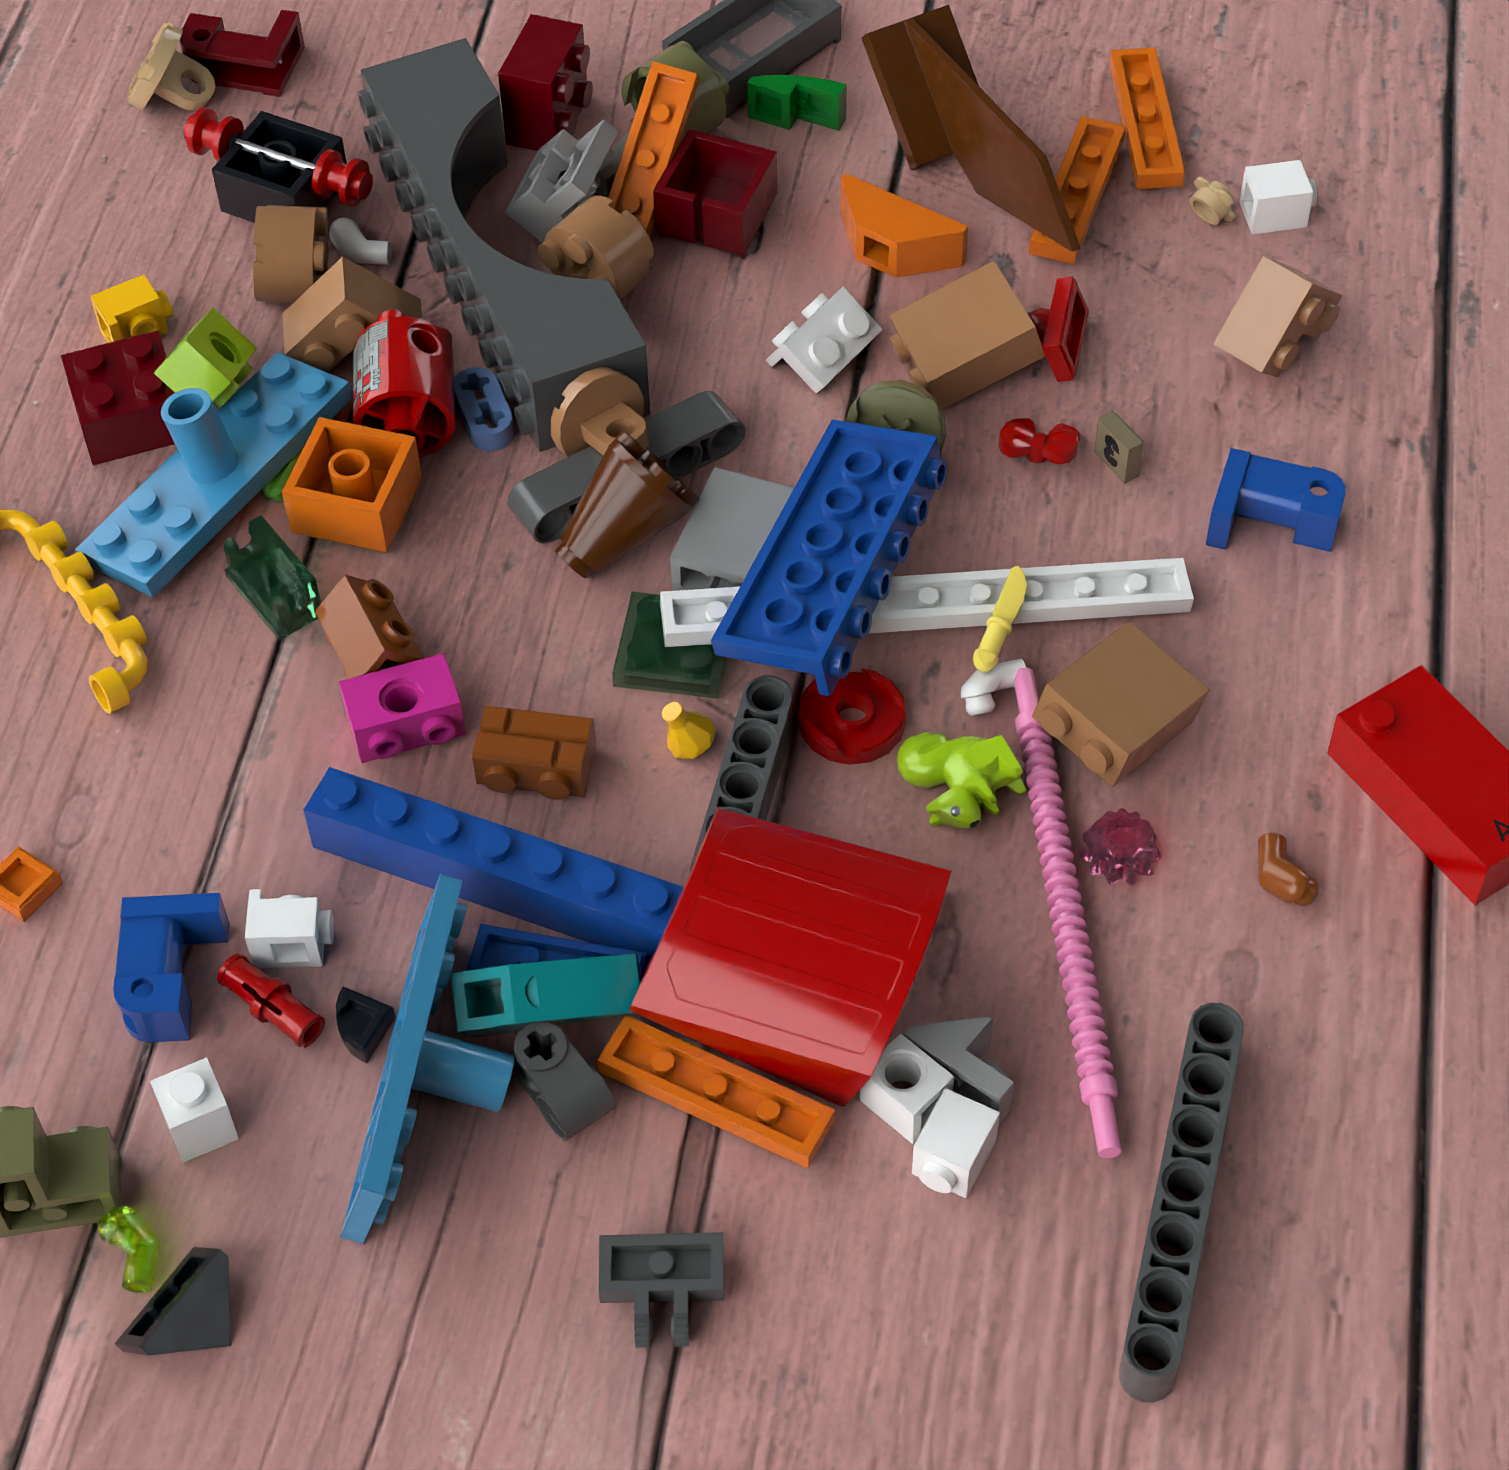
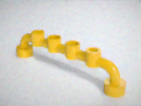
[0,509,148,714]

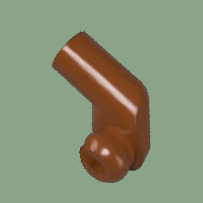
[1258,833,1318,906]

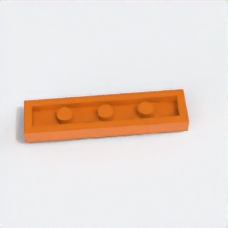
[1109,47,1185,189]
[608,61,700,236]
[1029,116,1126,265]
[597,1015,836,1168]

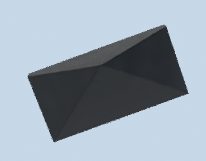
[114,1247,231,1356]

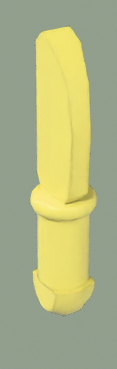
[973,566,1027,672]

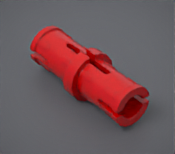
[217,953,325,1048]

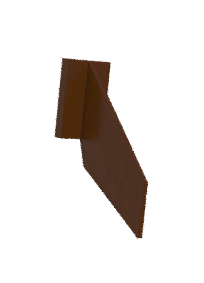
[861,5,1081,252]

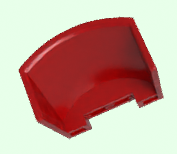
[629,808,952,1106]

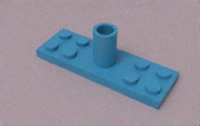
[75,352,353,598]
[340,874,515,1243]

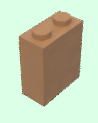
[889,260,1045,410]
[1032,621,1210,787]

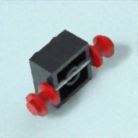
[183,107,373,223]

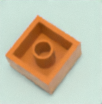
[282,417,422,553]

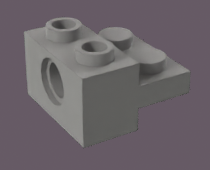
[505,119,619,242]

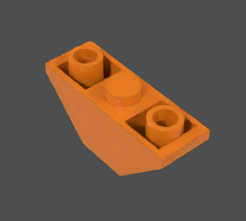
[840,173,969,278]

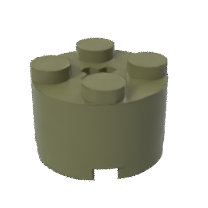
[621,41,730,147]

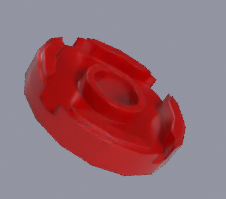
[798,668,906,765]

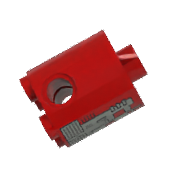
[353,310,455,458]

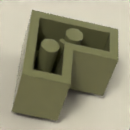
[0,1106,122,1238]

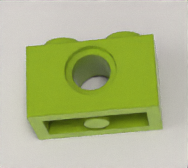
[154,307,257,408]

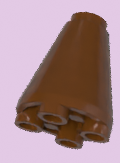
[555,430,700,579]

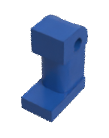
[1206,448,1346,552]
[113,893,229,1042]

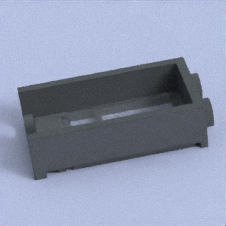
[662,0,842,118]

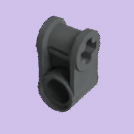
[514,1022,616,1141]

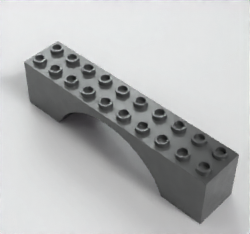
[357,38,651,452]

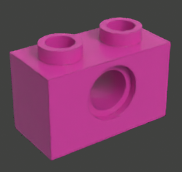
[339,653,466,763]

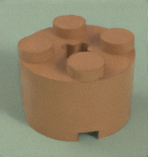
[537,196,654,300]
[253,205,329,304]

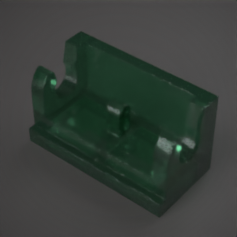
[224,515,321,641]

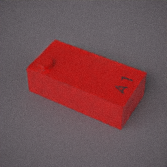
[1327,665,1509,905]

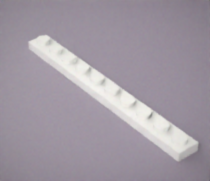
[660,558,1194,647]

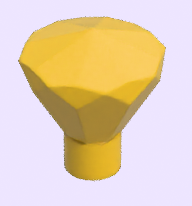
[662,702,716,759]

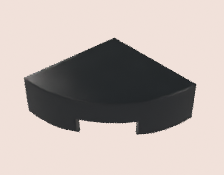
[336,987,396,1064]

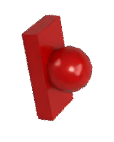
[1028,276,1089,382]

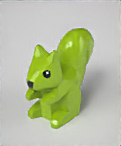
[896,731,1027,829]

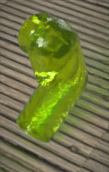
[98,1206,160,1293]

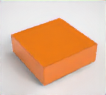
[0,846,63,922]

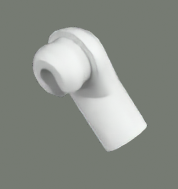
[961,658,1026,716]

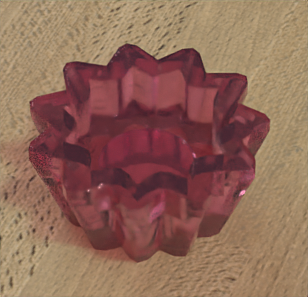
[1080,808,1161,885]

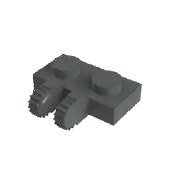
[599,1232,724,1348]

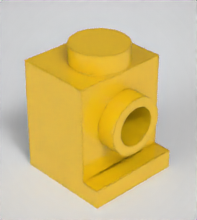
[90,274,174,343]

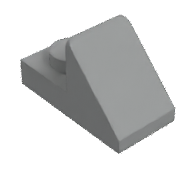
[903,1017,1014,1126]

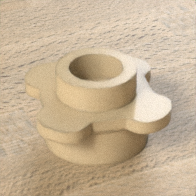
[1189,177,1236,225]

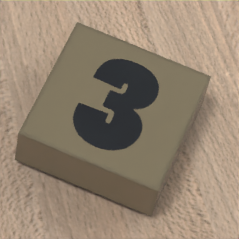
[1094,411,1144,484]

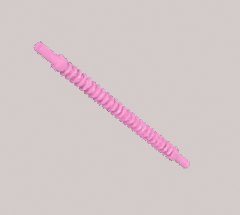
[1014,668,1122,1159]

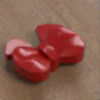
[998,418,1080,465]

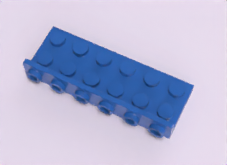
[711,419,947,696]

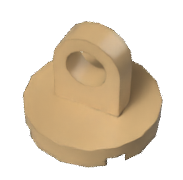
[126,22,216,110]

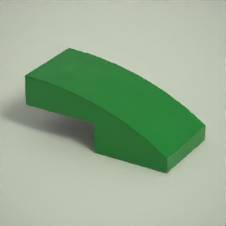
[747,75,847,131]

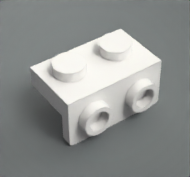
[765,287,883,394]

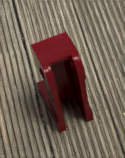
[179,9,305,97]

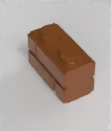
[472,705,596,800]

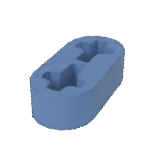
[454,367,514,451]

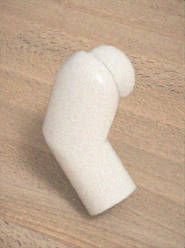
[329,218,392,265]

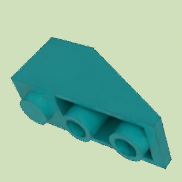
[451,953,641,1038]

